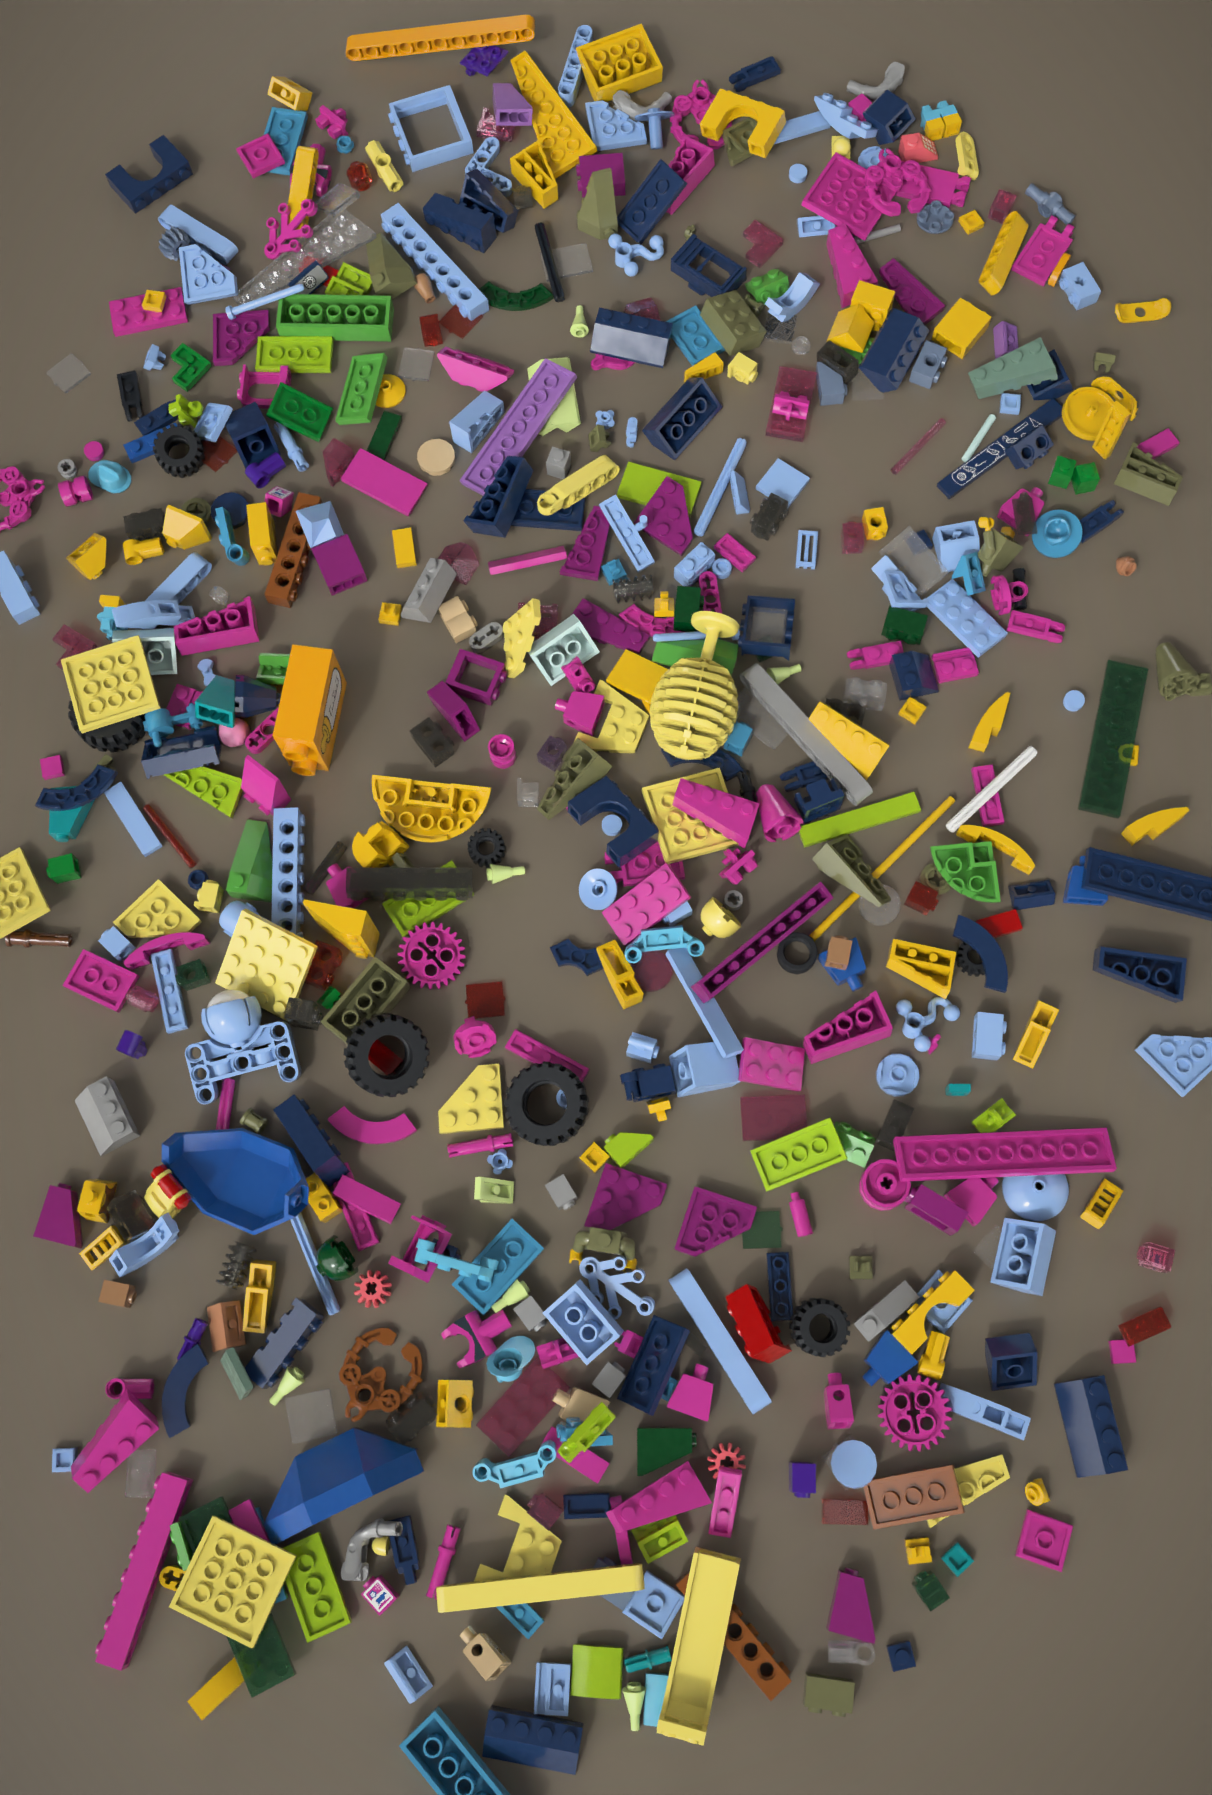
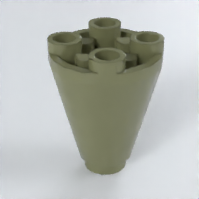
[1155,642,1200,701]

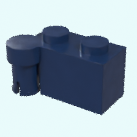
[620,1064,676,1102]

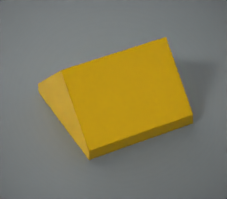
[827,304,874,353]

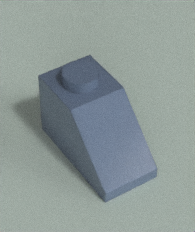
[815,362,847,406]

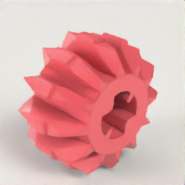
[354,1270,392,1308]
[707,1443,746,1479]

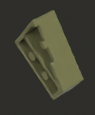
[1114,442,1183,506]

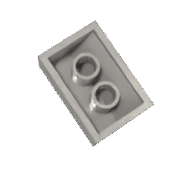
[400,558,457,623]
[74,1076,140,1157]

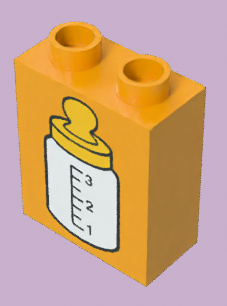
[273,644,347,776]

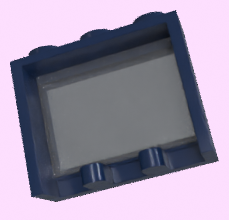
[738,595,795,660]

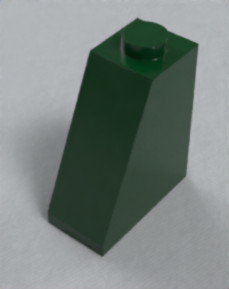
[637,1428,697,1476]

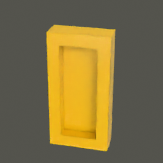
[392,527,417,568]

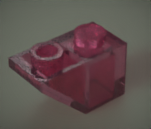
[323,438,355,487]

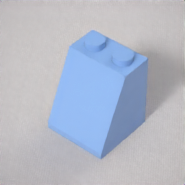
[669,1042,741,1097]

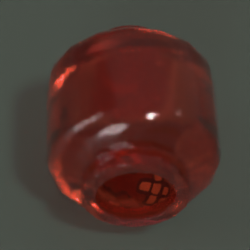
[346,161,373,191]

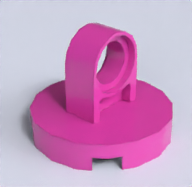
[990,575,1028,615]
[453,1016,496,1058]

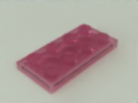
[765,366,817,442]
[476,1357,571,1457]

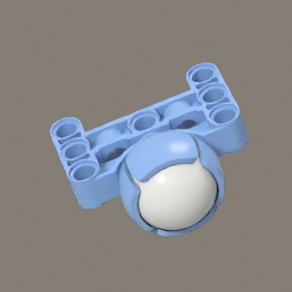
[185,990,301,1104]

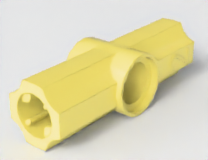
[365,140,403,192]

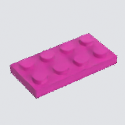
[109,287,188,337]
[602,863,691,946]

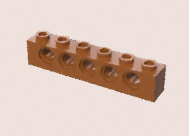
[264,492,323,608]
[676,1570,792,1701]

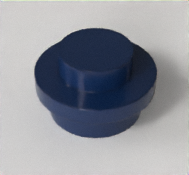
[188,870,209,890]

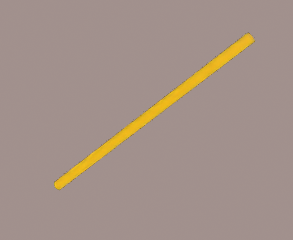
[809,796,955,942]

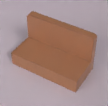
[207,1300,246,1352]

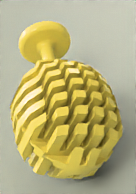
[650,611,739,760]

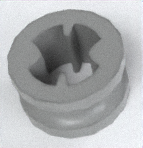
[57,459,77,479]
[724,890,743,911]

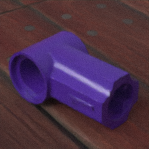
[245,452,286,488]
[116,1030,148,1059]

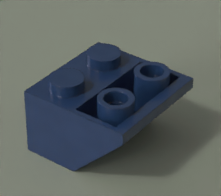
[862,90,916,145]

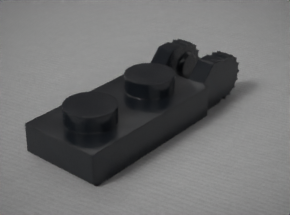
[117,370,144,422]

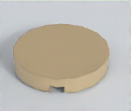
[417,439,455,476]

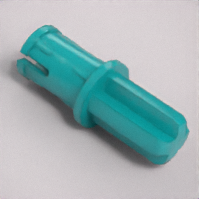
[624,1645,672,1673]

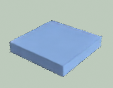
[194,403,233,442]
[756,458,810,509]
[911,1270,973,1334]
[622,1570,685,1639]

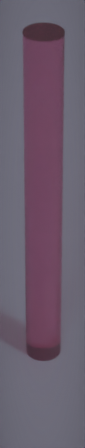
[891,418,946,475]

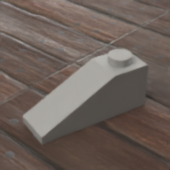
[854,1280,920,1342]

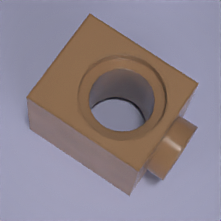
[825,935,852,970]
[98,1280,137,1308]

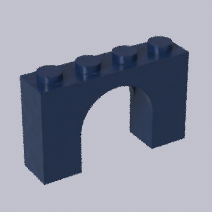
[105,135,193,214]
[568,776,659,868]

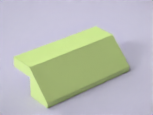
[527,357,581,436]

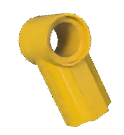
[123,537,164,565]
[917,1331,950,1381]

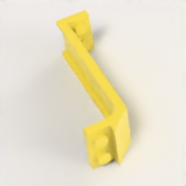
[656,1547,741,1746]

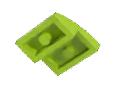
[324,262,373,295]
[631,1515,688,1564]
[570,1644,623,1699]

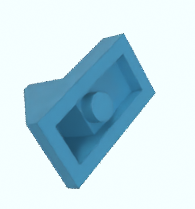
[952,552,986,596]

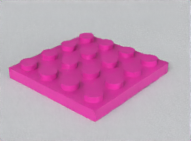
[801,152,897,241]

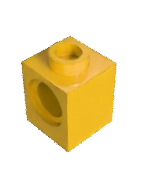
[862,507,888,540]

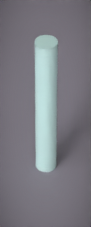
[961,414,996,462]

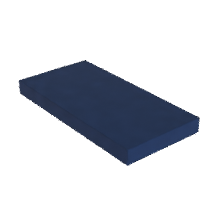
[617,159,688,245]
[511,489,586,531]
[617,1315,690,1416]

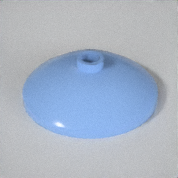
[1002,1174,1069,1222]

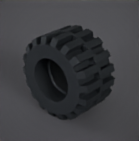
[153,424,205,478]
[789,1298,851,1357]

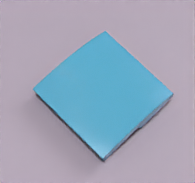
[643,1673,669,1727]

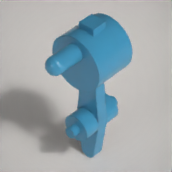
[143,703,203,747]

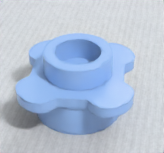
[595,410,615,429]
[487,1149,513,1175]

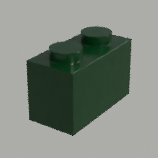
[673,586,704,632]
[881,606,928,645]

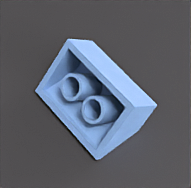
[990,1217,1056,1296]
[543,1279,624,1365]

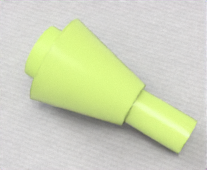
[570,305,589,338]
[766,664,802,684]
[486,864,525,884]
[491,1279,530,1313]
[269,1366,305,1406]
[622,1682,646,1731]

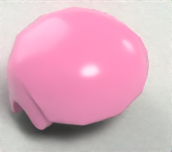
[218,718,251,747]

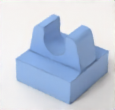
[143,344,166,371]

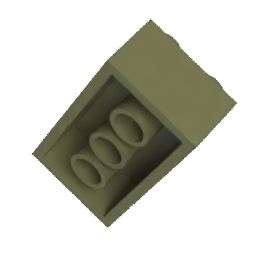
[320,957,411,1045]

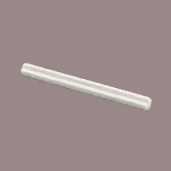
[946,746,1037,833]

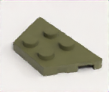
[722,117,758,166]

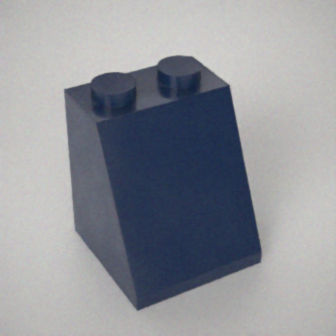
[225,401,281,469]

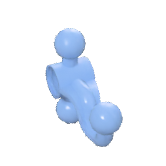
[608,233,664,277]
[896,997,960,1052]

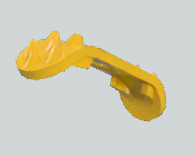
[1115,298,1171,323]
[1091,377,1138,421]

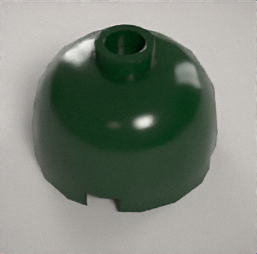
[316,1235,358,1281]

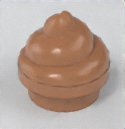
[1116,556,1137,576]

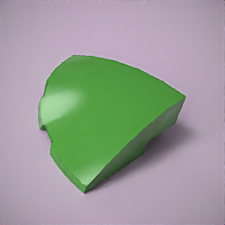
[930,841,1001,903]

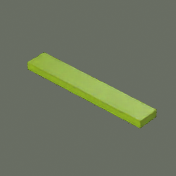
[799,792,921,848]

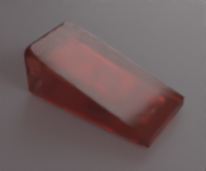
[1118,1307,1171,1347]
[821,1499,868,1525]

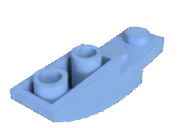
[814,93,878,139]
[112,600,195,629]
[938,1383,1031,1440]

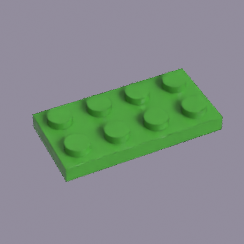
[335,353,388,425]

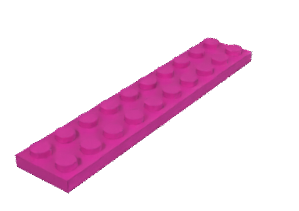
[893,1128,1117,1182]

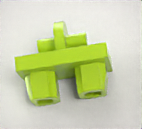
[169,394,203,428]
[971,1098,1016,1133]

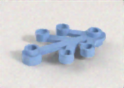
[579,1255,655,1320]

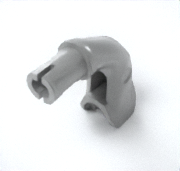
[846,62,905,100]
[613,90,672,122]
[341,1518,403,1581]

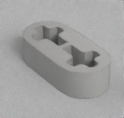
[469,622,504,653]

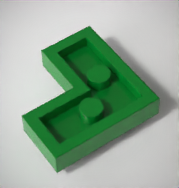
[170,343,212,392]

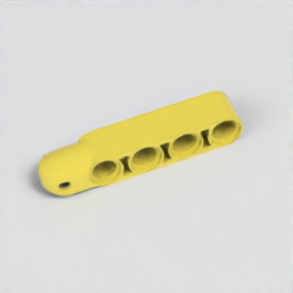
[537,455,620,516]

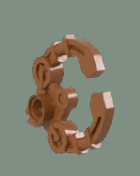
[339,1328,423,1422]

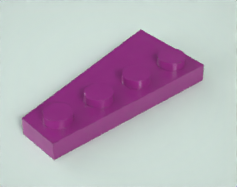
[879,258,945,325]
[559,506,610,581]
[572,598,650,654]

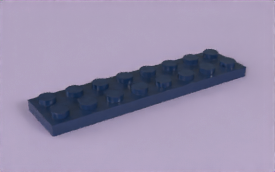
[1081,847,1212,921]

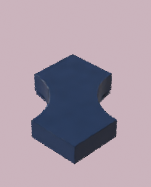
[550,939,604,976]

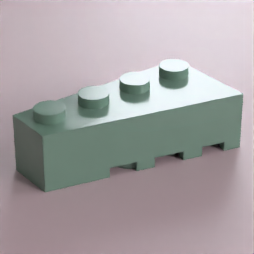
[968,337,1058,399]

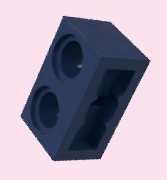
[1004,425,1054,469]

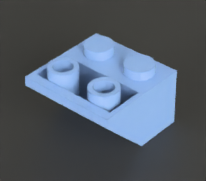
[932,520,980,573]

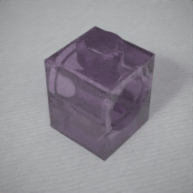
[537,736,568,772]

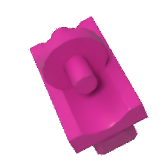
[315,105,348,140]
[772,391,810,421]
[561,656,596,693]
[719,848,758,885]
[536,1338,579,1369]

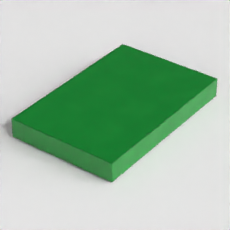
[266,382,333,442]

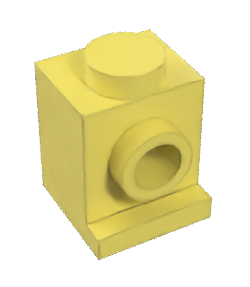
[727,352,758,385]
[194,880,224,913]

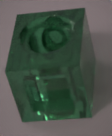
[175,959,211,991]
[911,1570,950,1611]

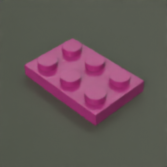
[62,949,140,1013]
[738,1037,805,1092]

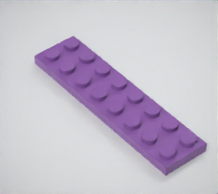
[460,358,577,496]

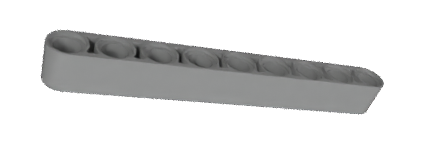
[739,663,873,806]

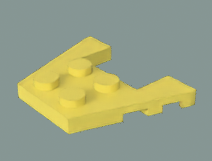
[574,680,649,753]
[474,1495,562,1582]

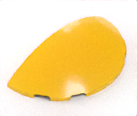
[372,775,492,843]

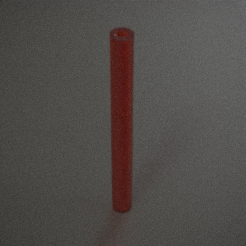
[143,804,196,869]

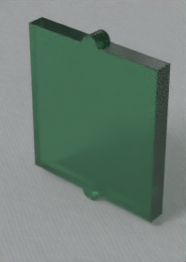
[742,1211,783,1249]

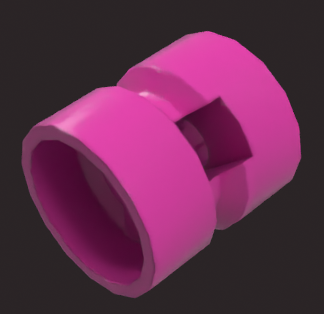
[58,475,93,507]
[488,734,516,769]

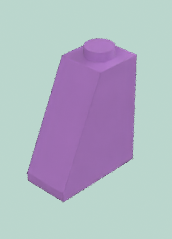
[492,83,533,126]

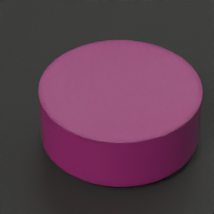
[84,441,105,461]

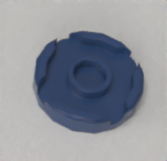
[211,492,248,529]

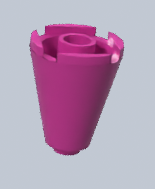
[756,784,804,842]

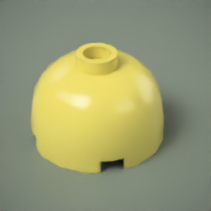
[700,897,741,938]

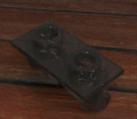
[1012,492,1037,535]

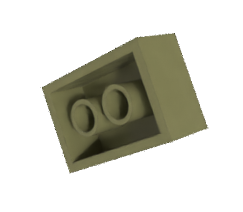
[700,290,767,356]

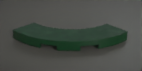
[479,281,554,311]

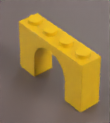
[700,88,786,158]

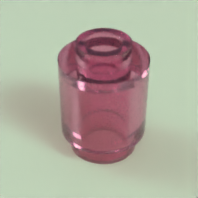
[126,985,159,1013]

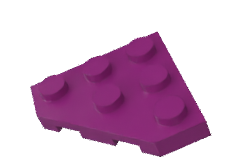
[213,310,270,366]
[634,476,693,556]
[584,1163,667,1230]
[674,1186,757,1257]

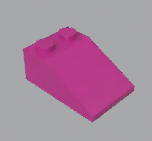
[241,755,291,816]

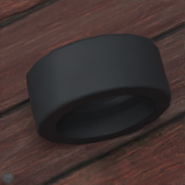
[777,932,818,974]

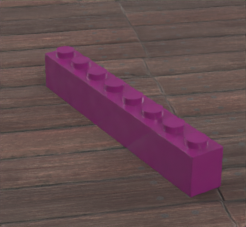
[691,881,834,1003]

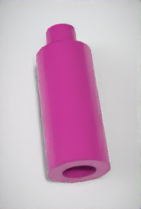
[789,1192,813,1237]

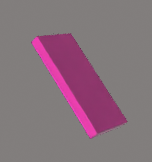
[341,448,428,517]

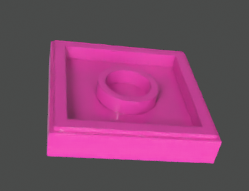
[236,133,285,179]
[1015,1509,1073,1572]

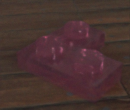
[743,220,783,268]
[52,624,97,670]

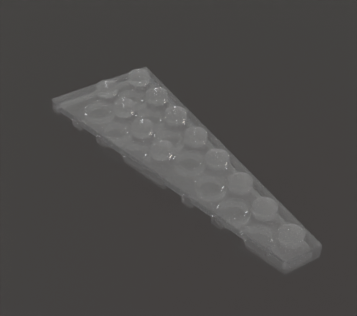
[232,206,377,305]

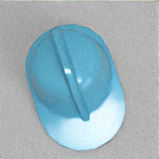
[88,460,131,493]
[486,1336,535,1383]

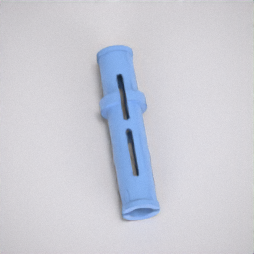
[274,422,309,472]

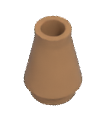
[414,273,436,303]

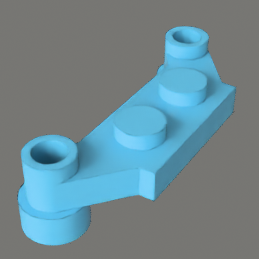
[624,925,705,963]
[414,1238,499,1282]
[472,1440,557,1488]

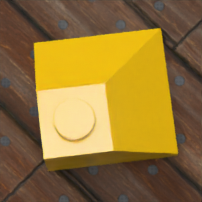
[162,504,212,550]
[66,533,107,580]

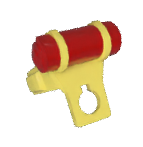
[144,1164,192,1219]

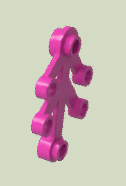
[264,199,318,260]

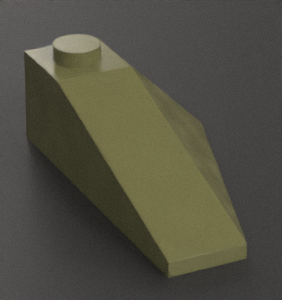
[576,168,618,240]
[537,738,612,820]

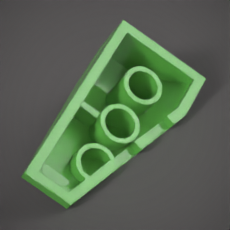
[652,639,738,676]
[226,819,273,903]

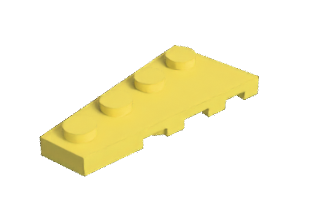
[927,1454,1010,1528]

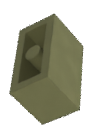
[803,1672,855,1717]

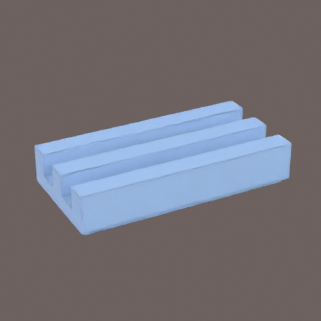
[795,530,818,570]

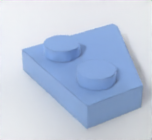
[881,570,928,608]

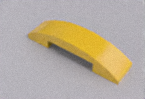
[956,825,1035,875]

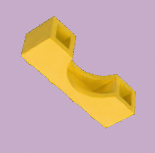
[891,1270,975,1354]

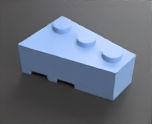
[449,391,505,453]
[0,550,41,625]

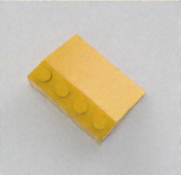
[576,23,663,102]
[303,899,380,959]

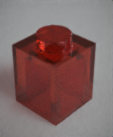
[419,314,443,347]
[904,881,939,916]

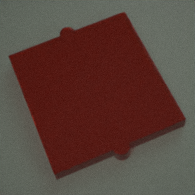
[439,304,483,339]
[201,436,237,473]
[465,981,506,1019]

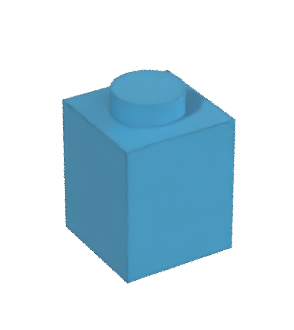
[723,721,753,757]

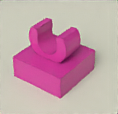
[614,1330,643,1359]

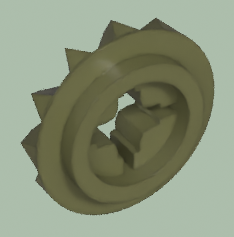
[181,498,211,522]
[920,863,951,896]

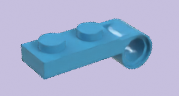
[215,507,250,566]

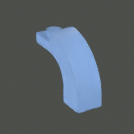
[765,272,820,322]
[109,1213,179,1277]

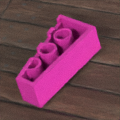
[666,135,715,215]
[826,224,878,308]
[174,596,259,656]
[672,778,760,849]
[803,990,893,1064]
[606,1461,712,1534]

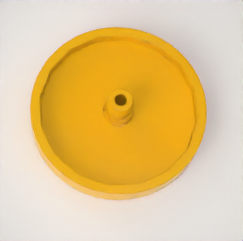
[1062,387,1114,441]

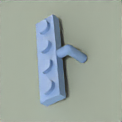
[599,494,655,573]

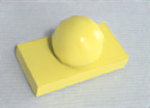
[831,136,851,160]

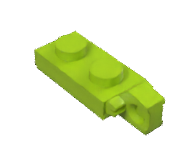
[557,1402,616,1463]

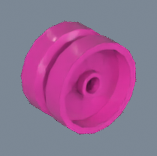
[859,1159,911,1211]

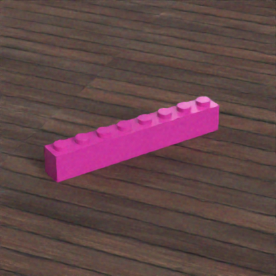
[95,1472,193,1671]

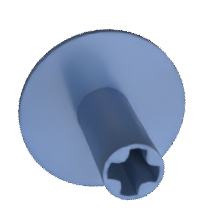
[635,108,674,149]

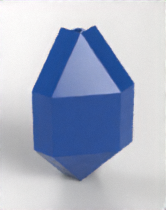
[161,1128,309,1235]
[264,1428,424,1545]

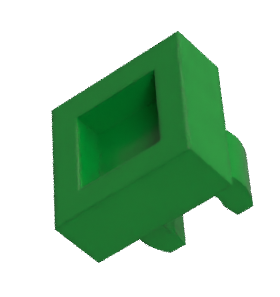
[316,986,341,1010]

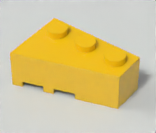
[510,140,558,209]
[886,939,956,999]

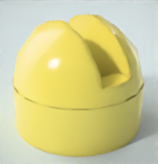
[372,1536,390,1556]

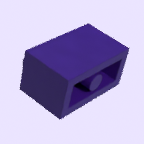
[789,1462,816,1498]

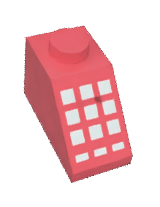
[898,133,938,163]

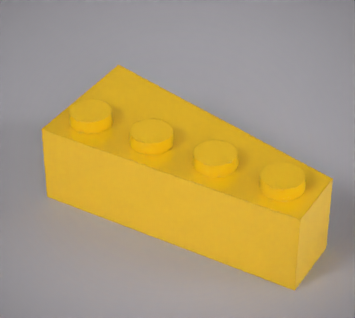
[809,701,889,780]

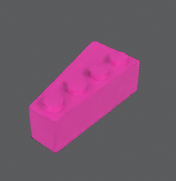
[71,1388,159,1493]

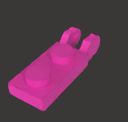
[1006,610,1065,643]
[846,641,904,670]

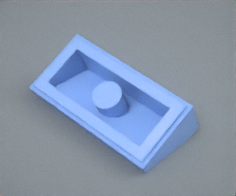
[796,216,835,238]
[730,470,750,515]
[384,1645,433,1704]

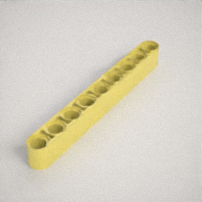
[436,1563,645,1613]

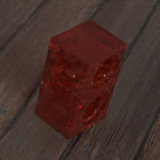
[304,939,343,991]

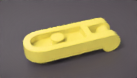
[955,131,979,180]

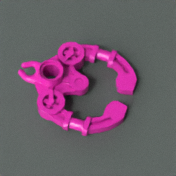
[670,79,734,149]
[864,148,932,217]
[0,466,45,533]

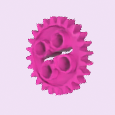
[397,922,466,990]
[877,1374,953,1452]

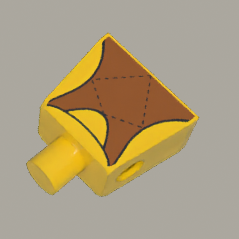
[77,1179,117,1223]

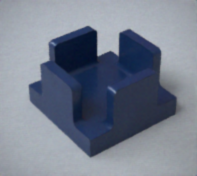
[794,778,845,824]

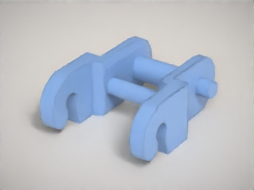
[626,417,638,448]

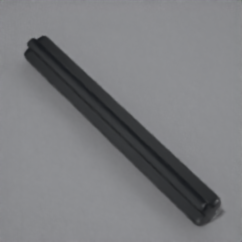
[535,222,565,303]

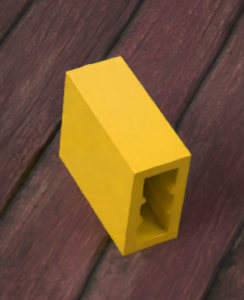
[931,298,991,359]
[246,502,278,565]

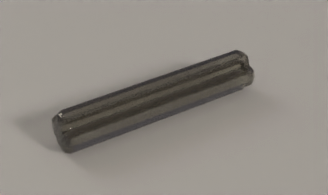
[304,841,347,895]

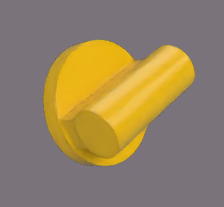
[1025,1478,1050,1506]

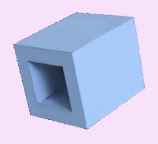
[98,926,136,962]

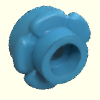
[336,136,354,154]

